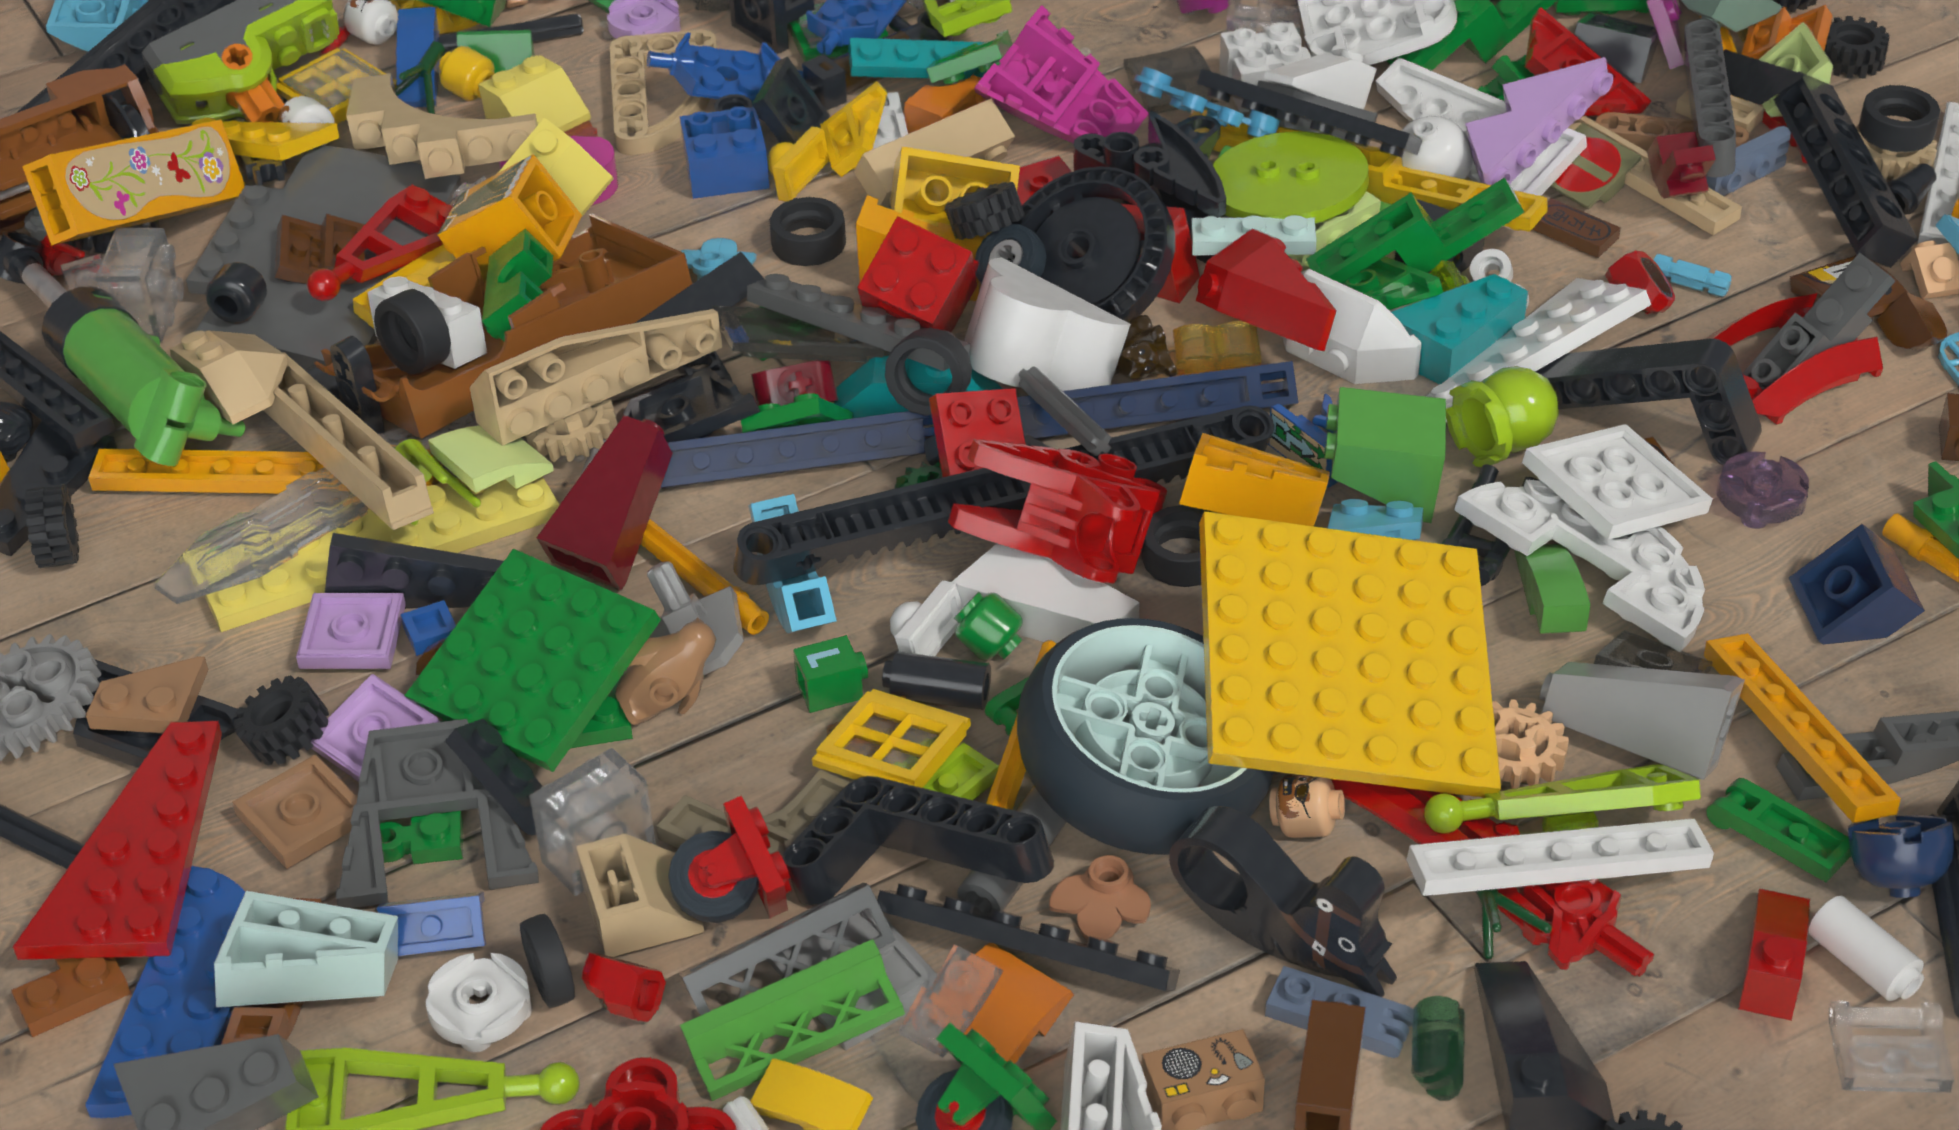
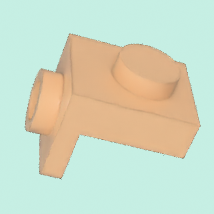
[1900,241,1959,299]

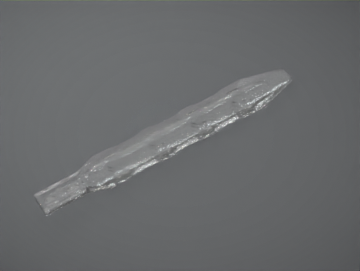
[154,411,479,604]

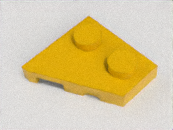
[821,81,887,177]

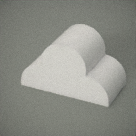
[964,258,1131,391]

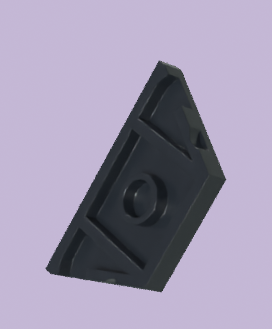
[623,368,760,443]
[73,659,239,768]

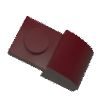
[1647,131,1716,199]

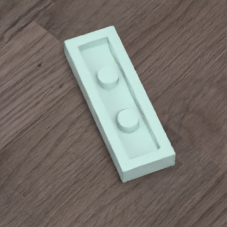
[1192,215,1317,255]

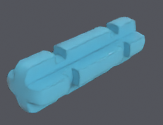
[1653,254,1732,297]

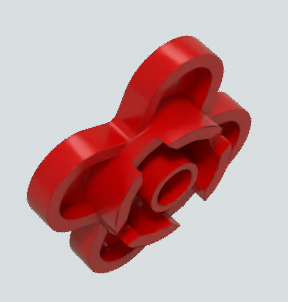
[540,1057,736,1130]

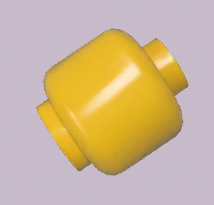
[439,46,495,101]

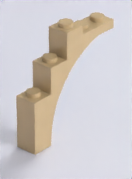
[346,74,538,179]

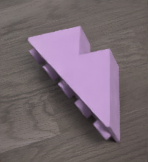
[1466,57,1613,185]

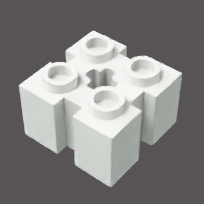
[1219,23,1311,112]

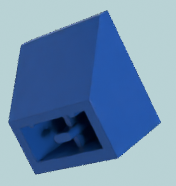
[679,107,770,199]

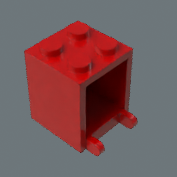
[857,216,979,333]

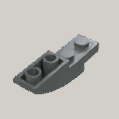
[1742,253,1895,390]

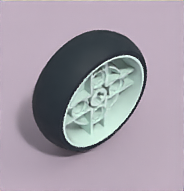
[1017,618,1274,855]

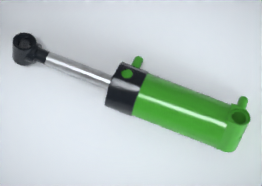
[0,230,245,466]

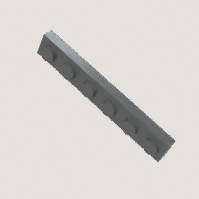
[747,274,971,371]

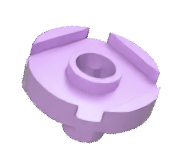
[607,0,681,39]

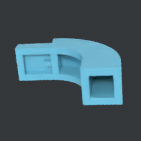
[748,494,837,633]

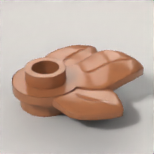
[1049,855,1151,940]

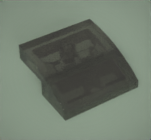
[1123,46,1219,116]

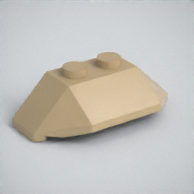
[170,330,288,424]

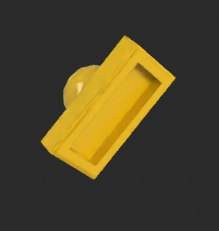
[767,126,830,202]

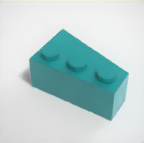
[1391,274,1528,385]

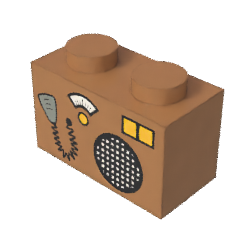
[1141,1029,1265,1130]

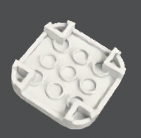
[1297,0,1457,65]

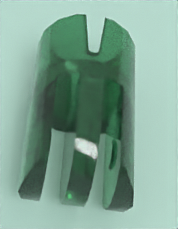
[1411,996,1466,1101]

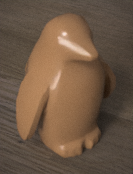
[616,618,716,725]

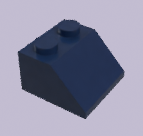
[1789,524,1925,645]

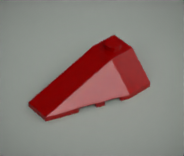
[1195,229,1337,351]

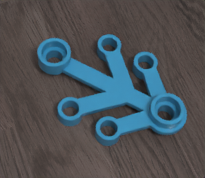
[1134,67,1280,137]

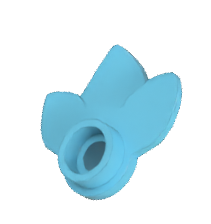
[681,238,757,281]

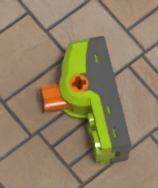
[142,0,340,124]

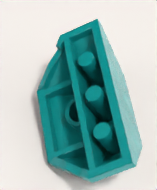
[834,349,1003,418]

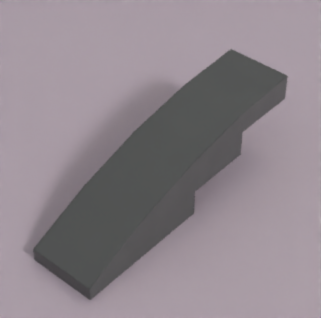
[1776,711,1959,801]

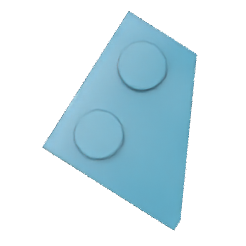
[1327,499,1423,540]

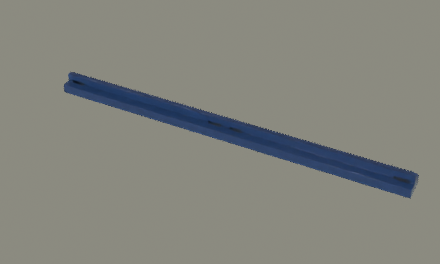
[660,361,1299,489]

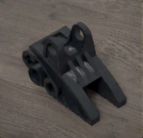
[1073,112,1226,263]

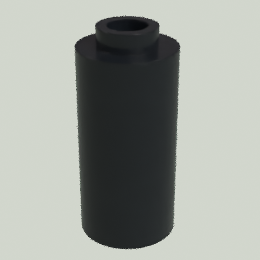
[882,651,991,710]

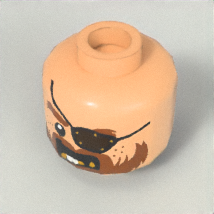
[1269,774,1345,838]

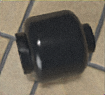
[205,262,267,324]

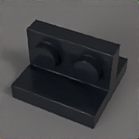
[729,0,815,55]

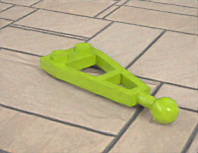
[922,0,1013,37]
[1424,764,1701,833]
[285,1047,580,1130]

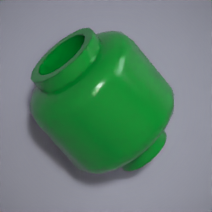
[954,592,1023,661]

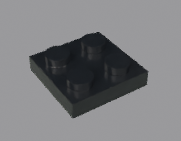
[752,56,830,144]

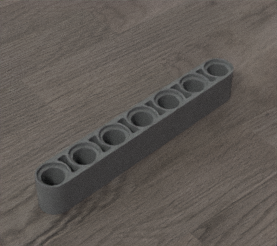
[1684,19,1736,177]

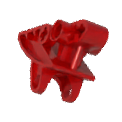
[948,439,1167,583]

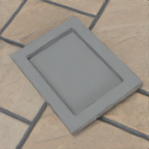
[766,885,946,1051]

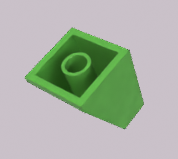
[1324,387,1446,523]

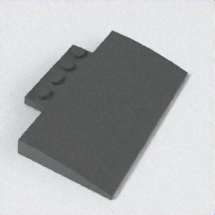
[186,145,461,370]

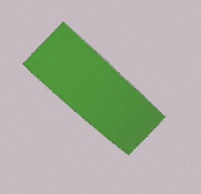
[1514,544,1591,634]

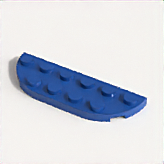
[85,866,245,1118]

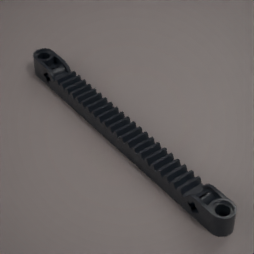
[733,406,1274,585]

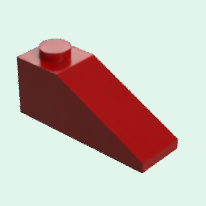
[1739,888,1810,1021]

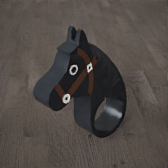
[1169,806,1397,998]

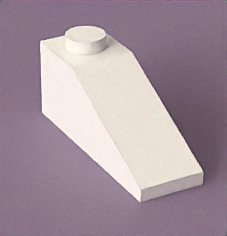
[1263,50,1376,109]

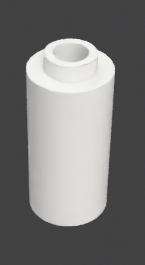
[1808,896,1924,1001]

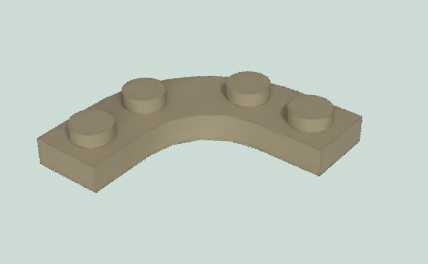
[656,769,850,858]

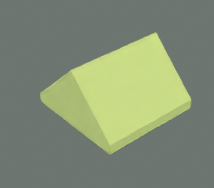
[1758,22,1833,117]

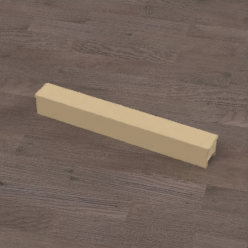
[263,352,434,530]

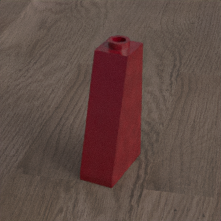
[536,415,673,590]

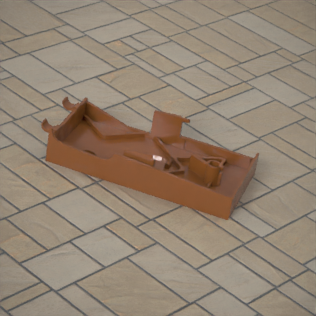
[314,214,692,439]

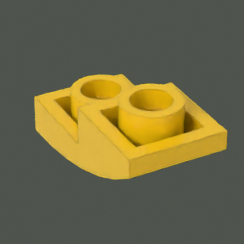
[750,1058,873,1130]

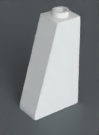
[952,543,1139,643]

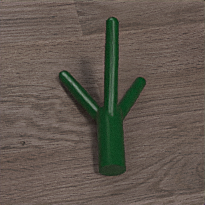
[395,41,445,114]
[1475,889,1552,960]

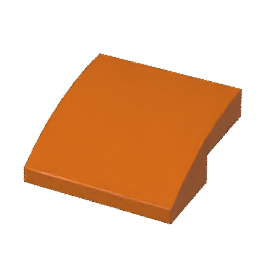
[1742,4,1833,59]
[923,942,1074,1064]

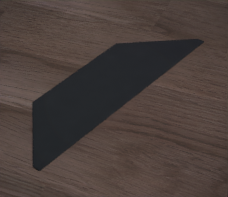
[1723,49,1804,105]

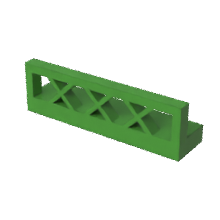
[680,939,905,1101]

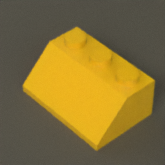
[890,146,1020,238]

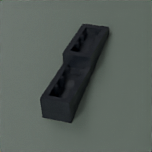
[635,252,764,323]

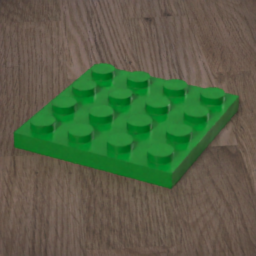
[404,549,661,772]

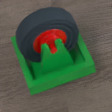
[915,1023,1057,1130]

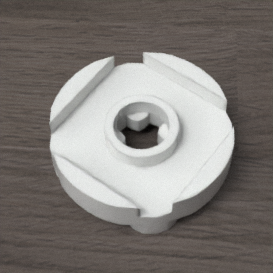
[426,953,532,1052]

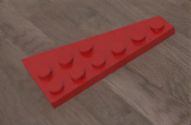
[13,721,222,960]

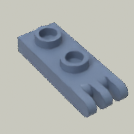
[1706,126,1791,196]
[1265,966,1416,1058]

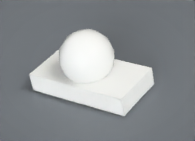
[890,580,963,656]

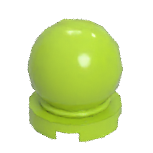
[1446,366,1559,467]

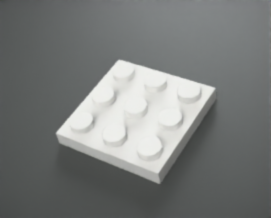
[1522,424,1713,540]

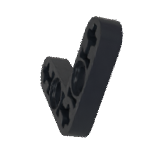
[305,336,385,437]

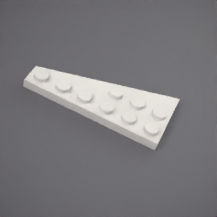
[1376,58,1587,196]
[1426,278,1651,423]

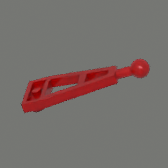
[307,184,454,302]

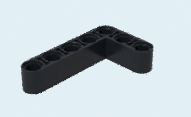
[1536,339,1762,468]
[783,776,1054,905]

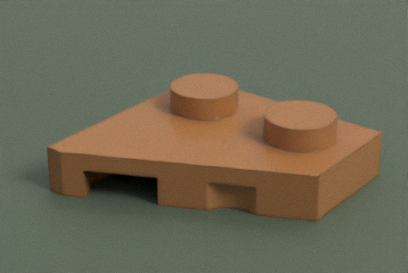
[86,656,209,733]

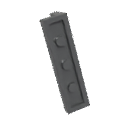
[680,882,896,1016]

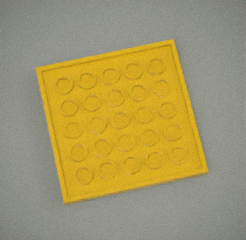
[1199,511,1501,798]

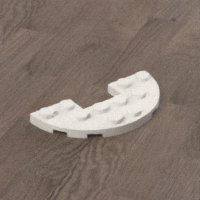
[1454,480,1705,652]

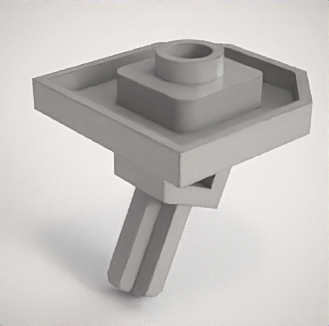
[647,561,744,675]

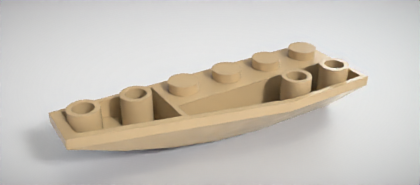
[470,309,723,446]

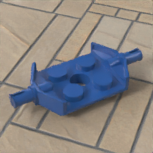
[806,0,907,56]
[646,32,803,102]

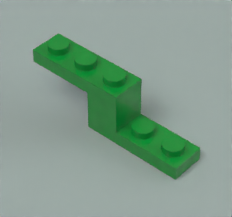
[1387,0,1557,71]
[1306,177,1525,284]

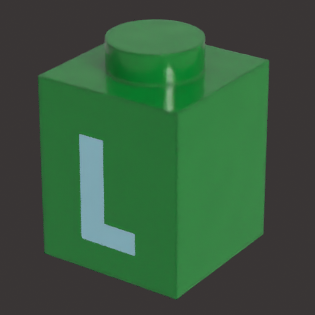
[793,635,868,713]

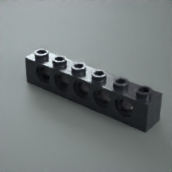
[1774,71,1918,268]

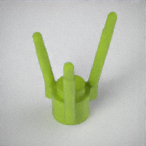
[394,439,481,525]

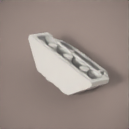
[1283,269,1422,384]

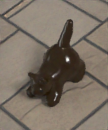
[1115,315,1177,379]

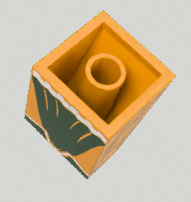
[437,154,582,265]

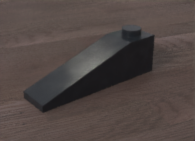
[1474,961,1615,1130]

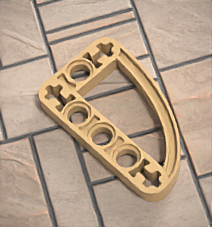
[609,30,717,155]

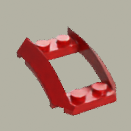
[1706,293,1883,424]

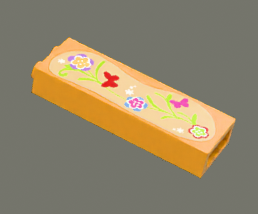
[22,120,245,245]

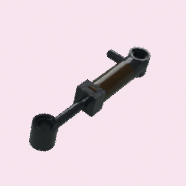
[714,11,954,119]

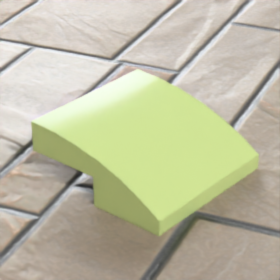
[428,425,554,493]

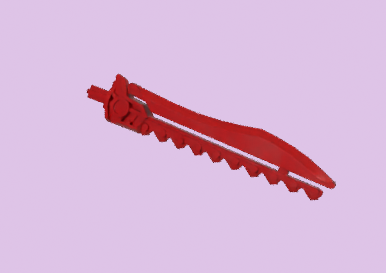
[1331,779,1654,977]

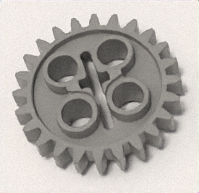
[0,634,101,761]

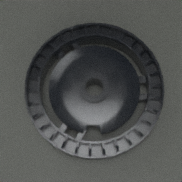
[1007,166,1175,323]

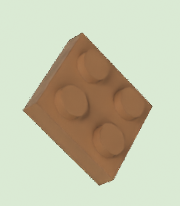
[232,754,357,869]

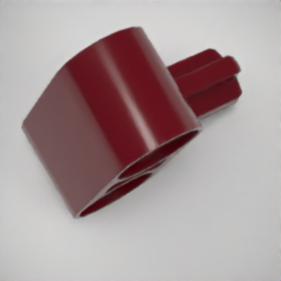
[751,358,838,406]

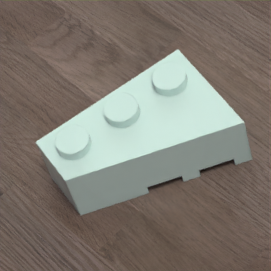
[214,891,398,1007]

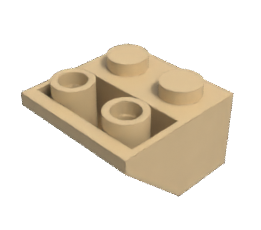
[576,833,704,957]

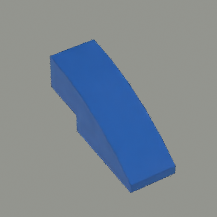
[396,7,439,108]

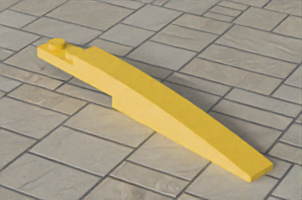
[1188,110,1548,232]

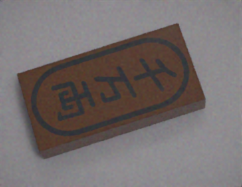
[1532,198,1621,258]

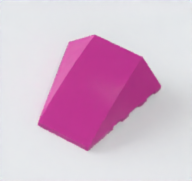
[974,5,1148,144]

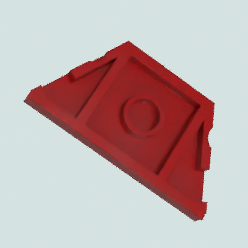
[1525,7,1652,116]

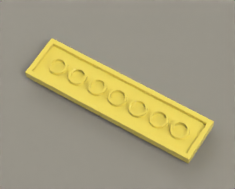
[192,476,560,632]

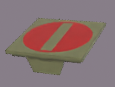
[1550,123,1642,210]

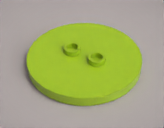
[1213,132,1369,224]

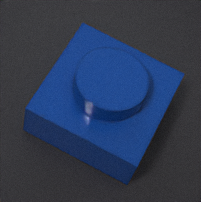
[400,600,456,656]

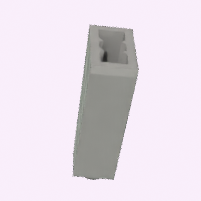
[1540,662,1745,780]

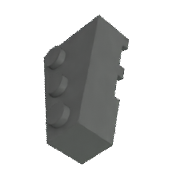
[113,1034,319,1130]

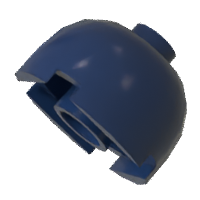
[1848,815,1954,898]

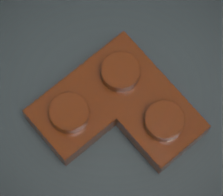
[11,957,131,1037]

